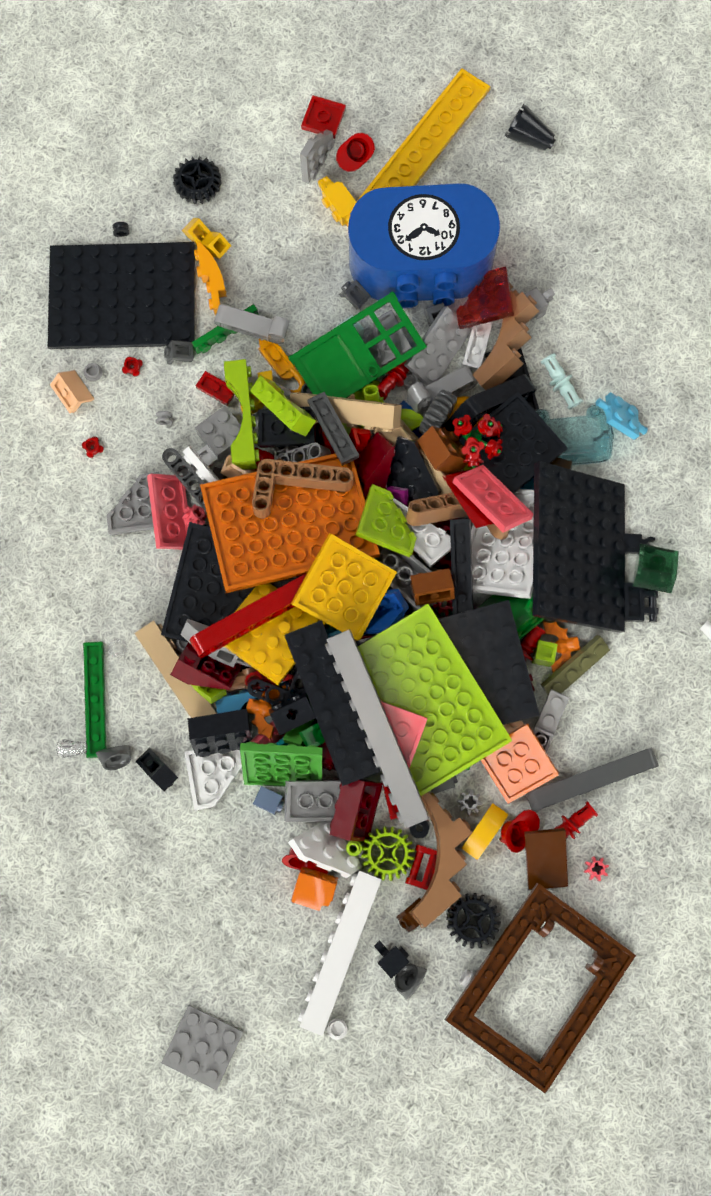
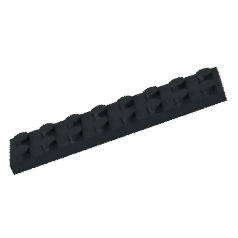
[284,620,380,786]

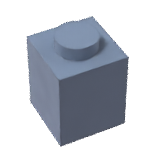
[253,786,285,815]

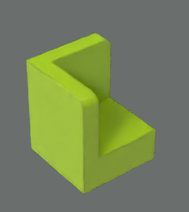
[532,640,558,667]

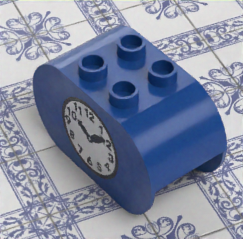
[348,183,500,309]

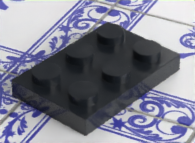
[258,407,316,448]

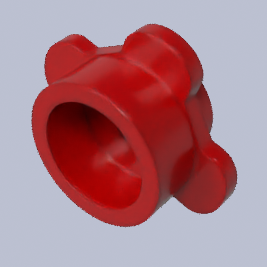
[122,357,143,377]
[82,437,104,458]

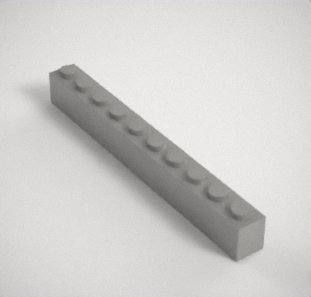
[325,629,429,828]

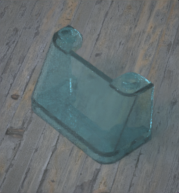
[535,405,614,465]

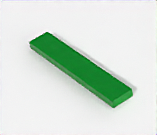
[83,641,107,758]

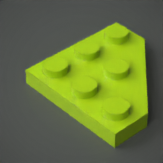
[355,484,417,557]

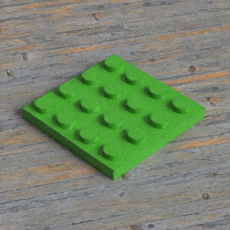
[240,742,323,787]

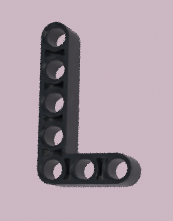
[444,374,537,439]

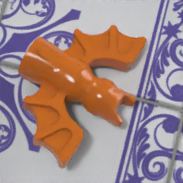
[543,621,580,673]
[246,685,287,740]

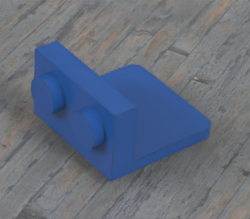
[364,589,409,634]

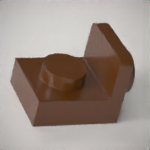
[396,897,421,932]

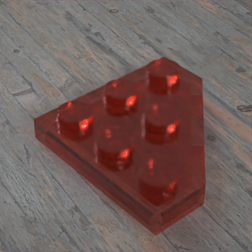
[456,266,514,330]

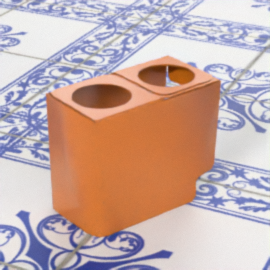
[291,867,338,911]

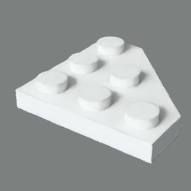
[185,750,242,811]
[288,821,363,878]

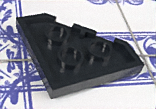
[386,436,441,501]

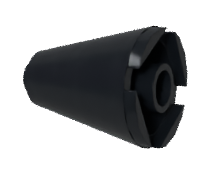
[504,104,556,150]

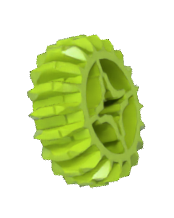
[361,826,415,881]

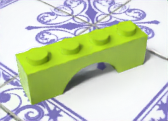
[250,375,316,436]

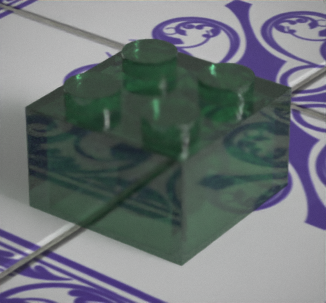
[633,544,679,593]

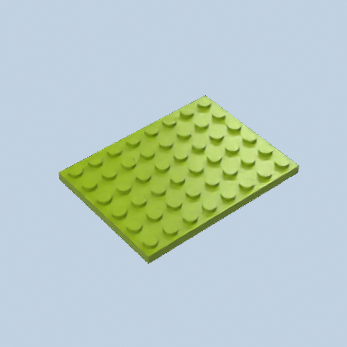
[358,604,512,796]

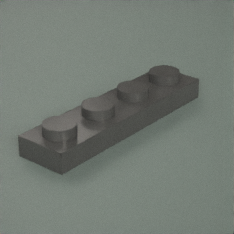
[307,392,359,466]

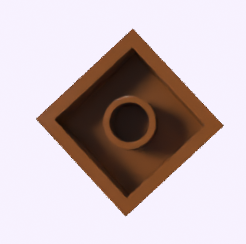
[417,426,468,474]

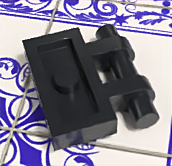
[624,582,659,623]

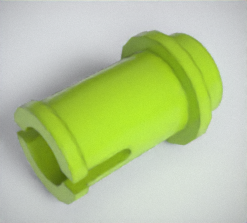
[346,841,364,856]

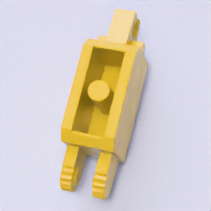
[318,176,357,227]

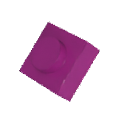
[387,486,408,507]

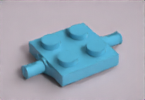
[595,392,648,440]

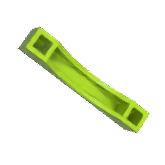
[223,359,260,470]

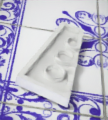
[393,498,451,568]

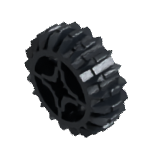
[173,156,222,204]
[446,893,501,949]

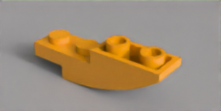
[194,242,227,315]

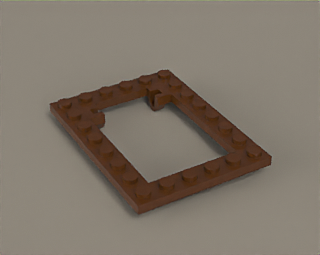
[444,883,636,1094]

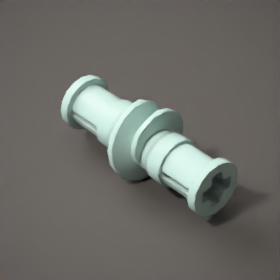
[541,353,583,410]

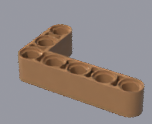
[252,459,353,519]
[406,492,510,540]

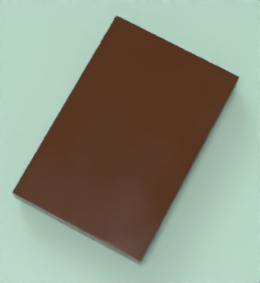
[524,828,568,890]

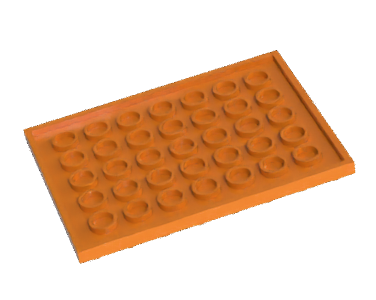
[200,454,380,593]

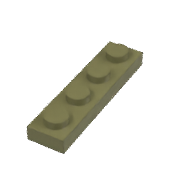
[540,634,610,695]

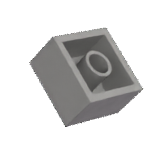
[195,406,241,462]

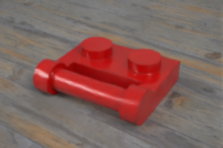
[405,845,437,890]

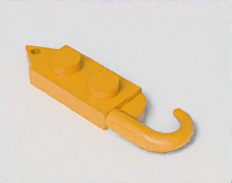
[258,339,305,393]

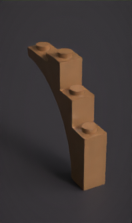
[473,276,539,390]
[409,792,472,928]

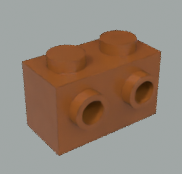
[410,569,455,606]

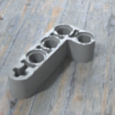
[214,304,290,344]
[407,366,478,415]

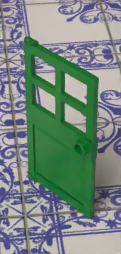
[288,291,427,398]

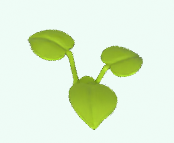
[342,380,423,435]

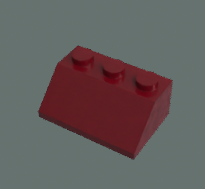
[329,779,383,841]

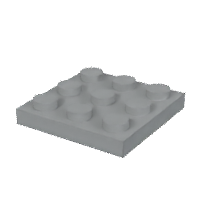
[161,1005,244,1090]

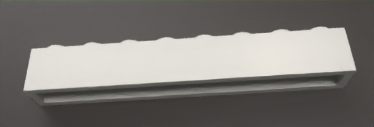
[298,871,382,1036]

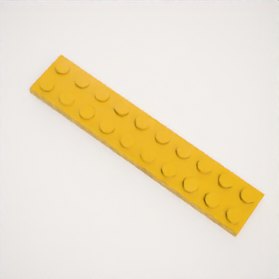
[358,68,491,200]

